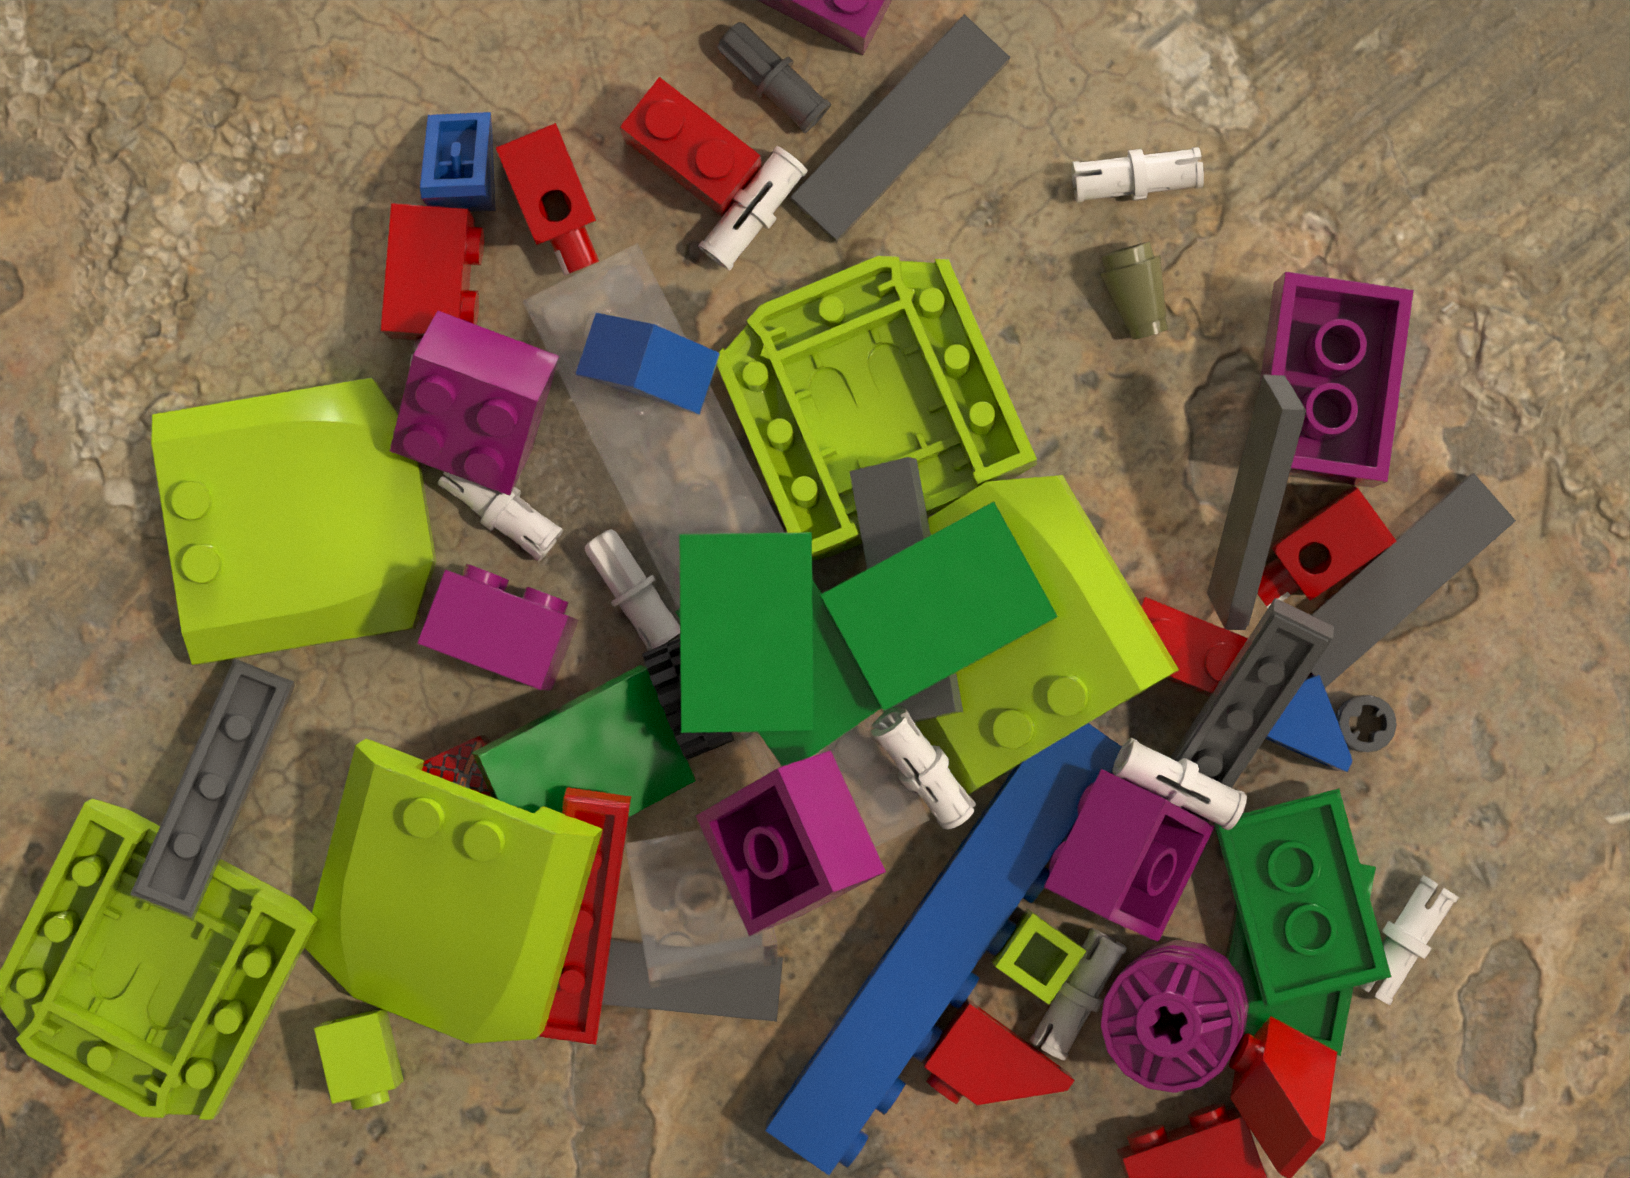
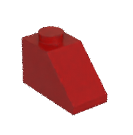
[922,998,1075,1105]
[1229,1016,1337,1178]

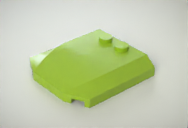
[717,256,1037,561]
[151,378,437,665]
[914,475,1179,795]
[304,738,603,1044]
[0,798,319,1120]

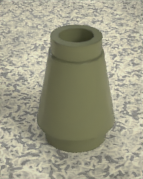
[1099,241,1169,340]

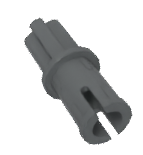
[717,22,832,133]

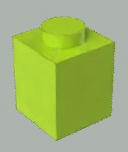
[991,908,1086,1004]
[314,1008,404,1110]

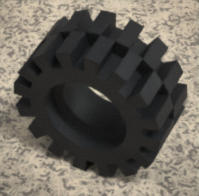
[642,638,735,760]

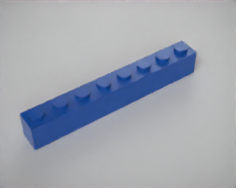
[765,723,1122,1176]

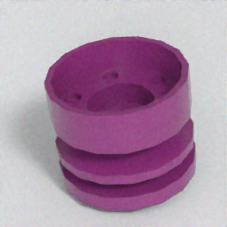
[1101,939,1249,1093]

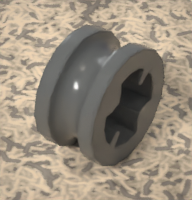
[1335,695,1397,752]

